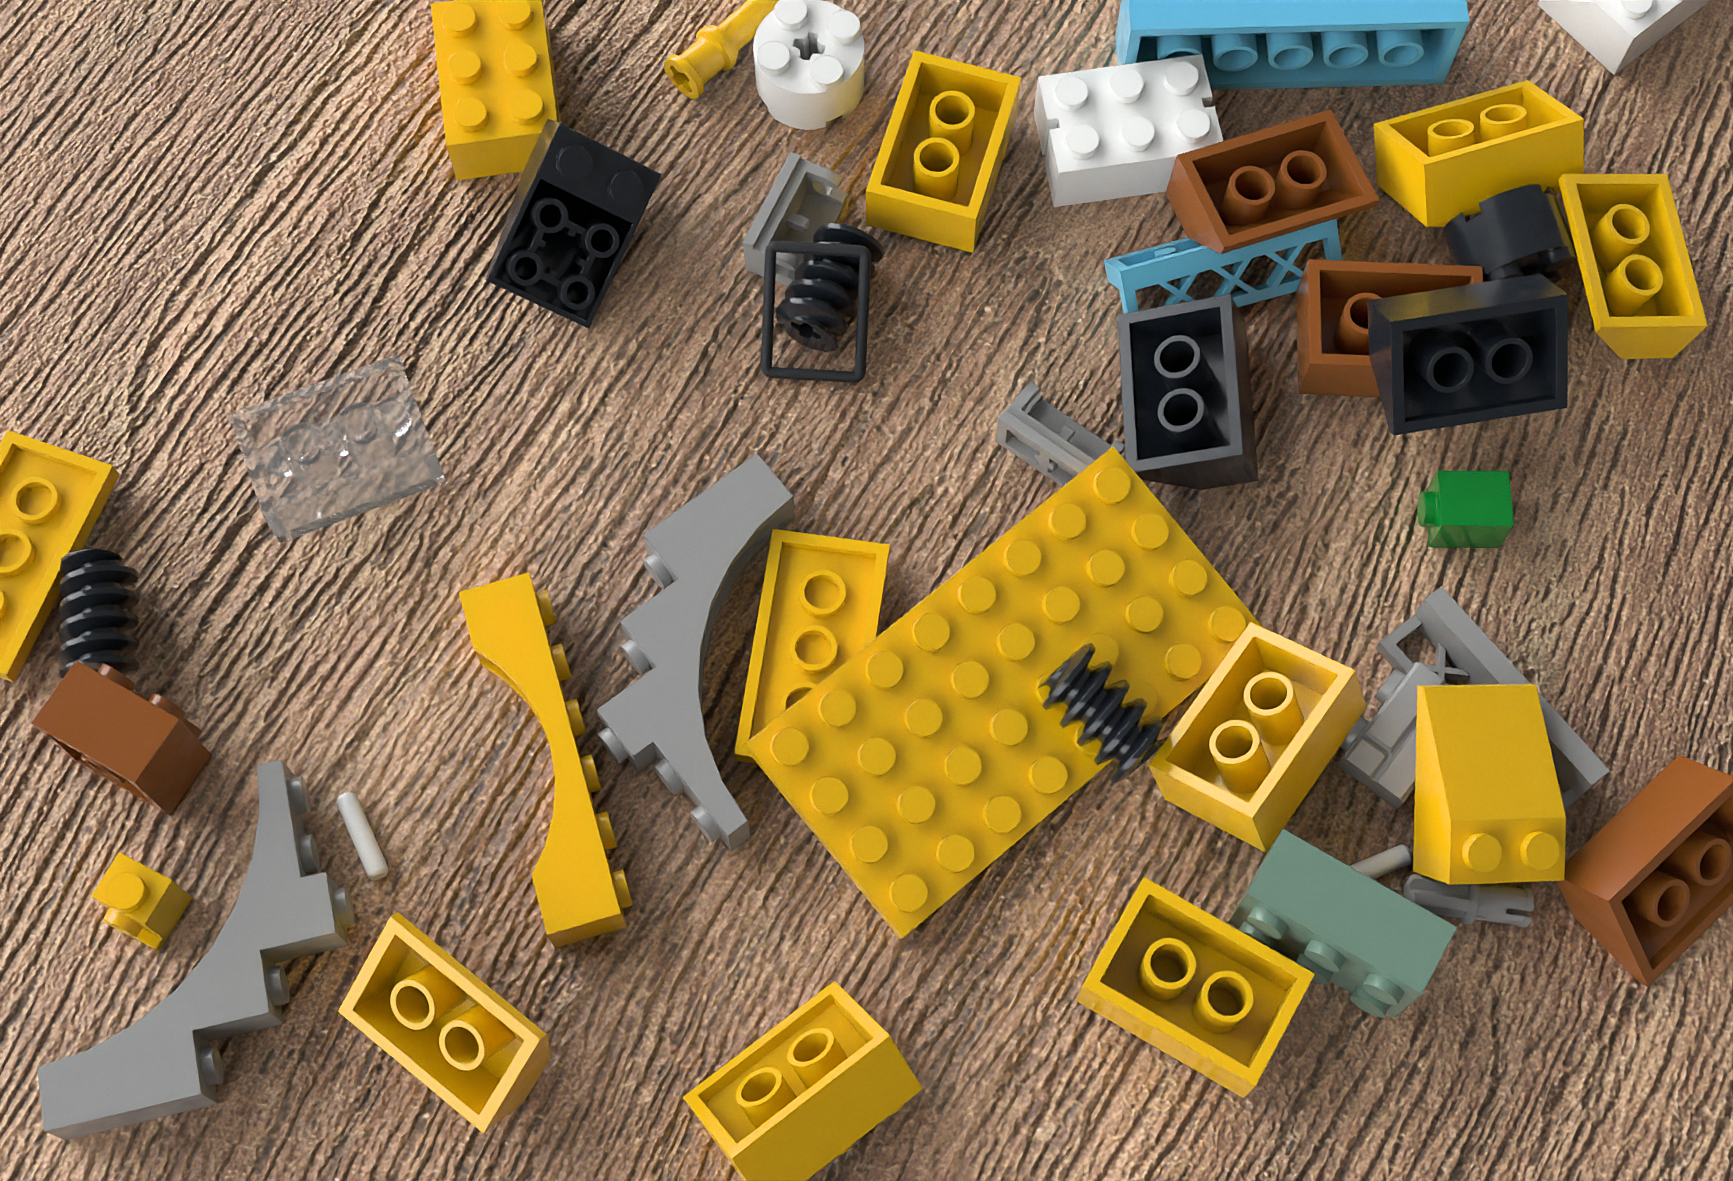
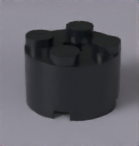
[1442,184,1577,284]

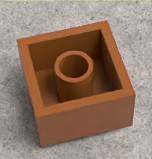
[31,660,212,816]

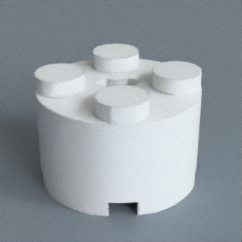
[753,0,864,130]

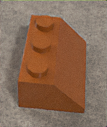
[1166,109,1379,254]
[1557,755,1733,987]

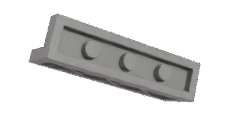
[1375,586,1610,810]

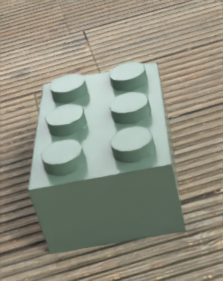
[1228,829,1457,1018]

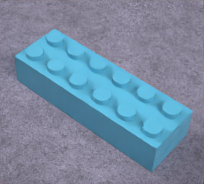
[1115,0,1470,90]

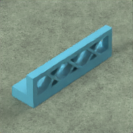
[1104,219,1343,314]

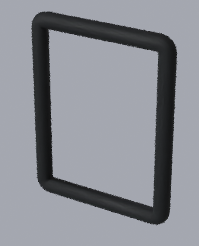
[761,241,871,383]

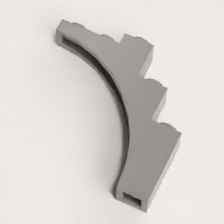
[597,454,795,851]
[37,759,355,1140]

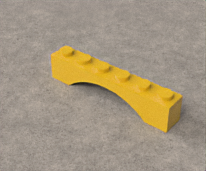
[459,572,633,948]

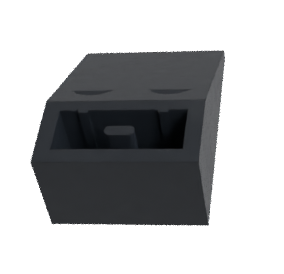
[485,119,662,329]

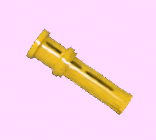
[664,0,779,99]

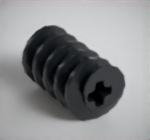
[775,223,885,352]
[58,549,139,679]
[1037,643,1168,784]

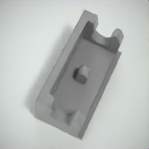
[743,152,847,286]
[995,382,1126,487]

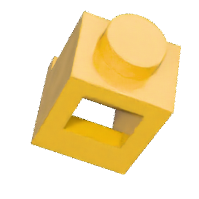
[91,852,193,952]

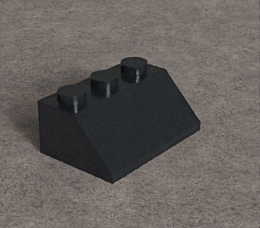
[1367,274,1568,436]
[1117,294,1259,490]

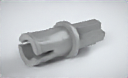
[1403,874,1534,928]

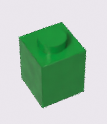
[1417,470,1514,548]

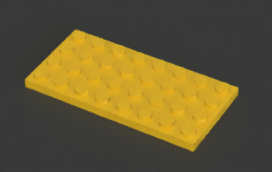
[743,446,1263,939]

